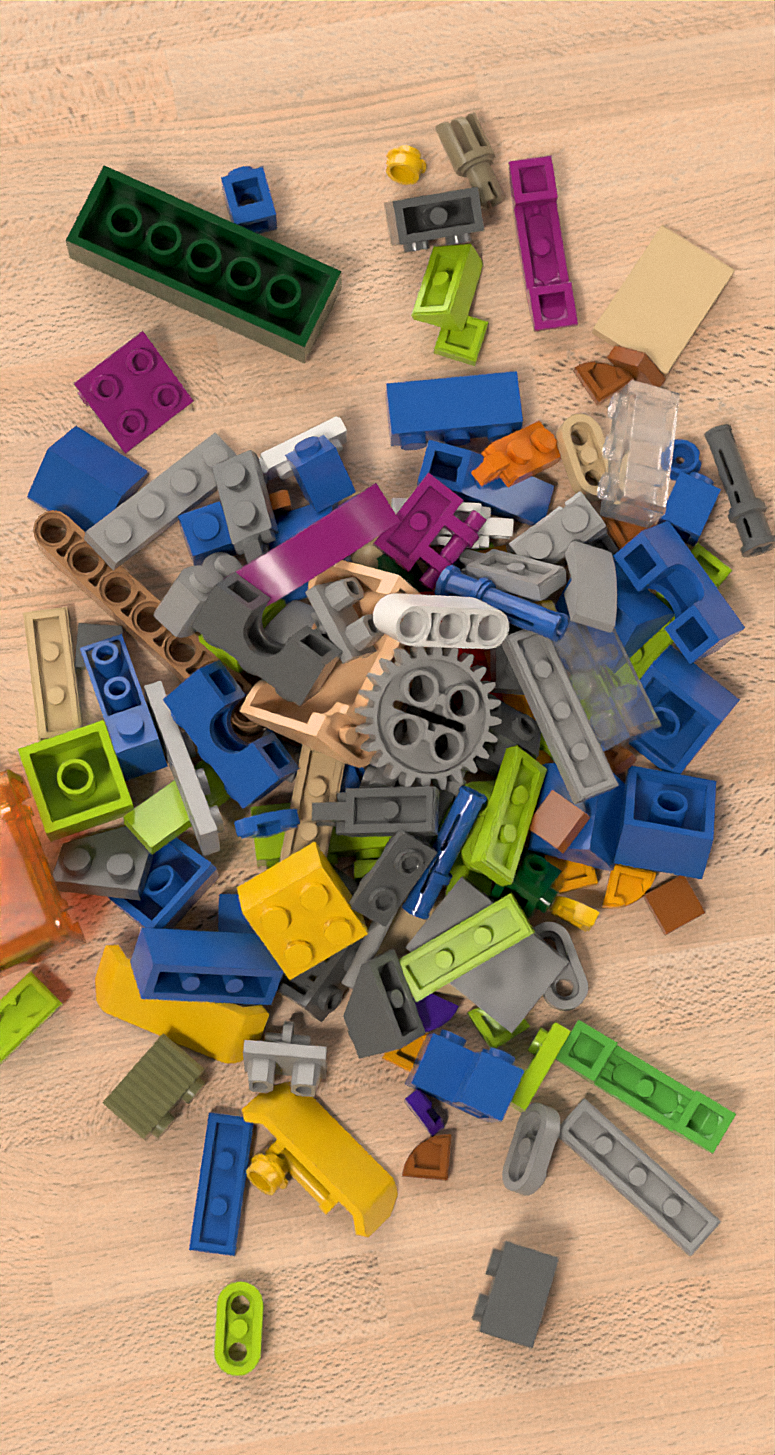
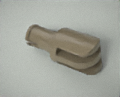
[436,112,506,210]

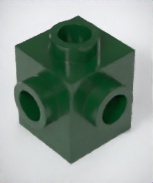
[489,846,562,920]

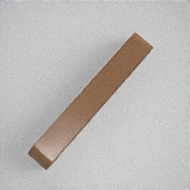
[33,510,265,737]

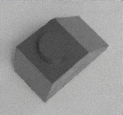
[343,949,426,1059]

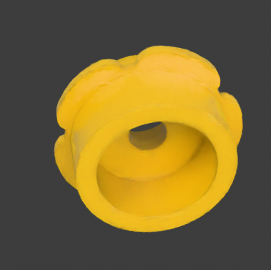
[386,145,427,185]
[246,1153,288,1195]

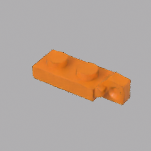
[471,421,562,488]

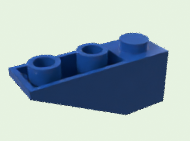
[417,440,554,526]
[80,634,168,781]

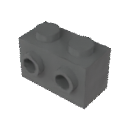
[384,187,484,253]
[472,1241,559,1348]

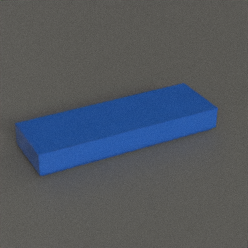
[189,1112,254,1256]

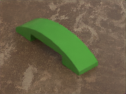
[555,1019,736,1154]

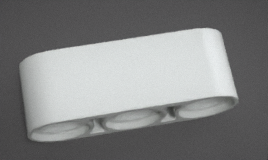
[373,593,509,649]

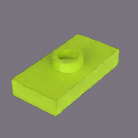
[0,971,63,1065]

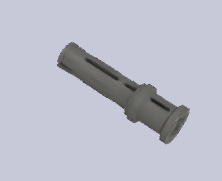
[704,424,775,558]

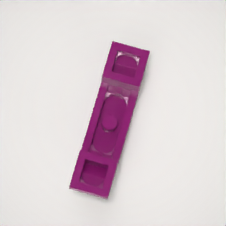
[508,155,578,332]
[224,483,400,607]

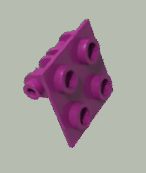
[73,331,194,454]

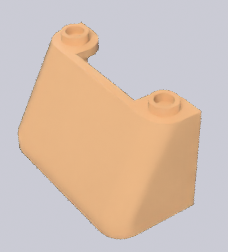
[239,560,441,768]

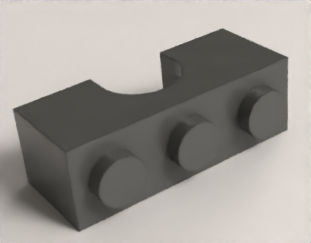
[191,572,343,706]

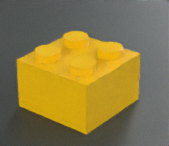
[237,842,368,980]

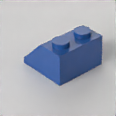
[606,645,740,774]
[614,766,716,879]

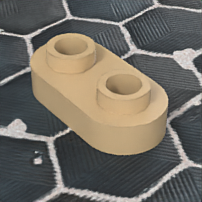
[556,414,617,501]

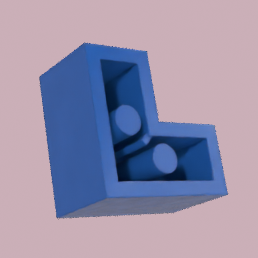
[405,1029,524,1122]

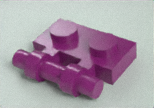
[372,473,487,591]

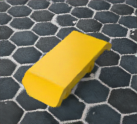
[95,944,269,1064]
[242,1082,398,1238]

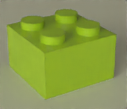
[18,720,134,842]

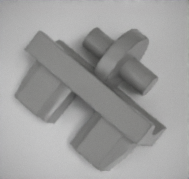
[305,577,384,664]
[243,1021,327,1097]

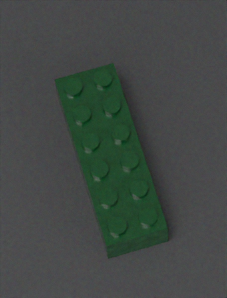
[66,165,342,364]

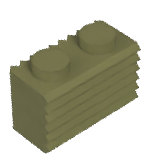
[103,1033,206,1141]

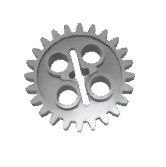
[355,646,501,790]

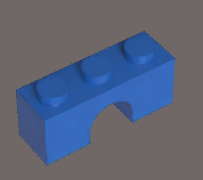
[613,520,745,664]
[163,660,300,809]

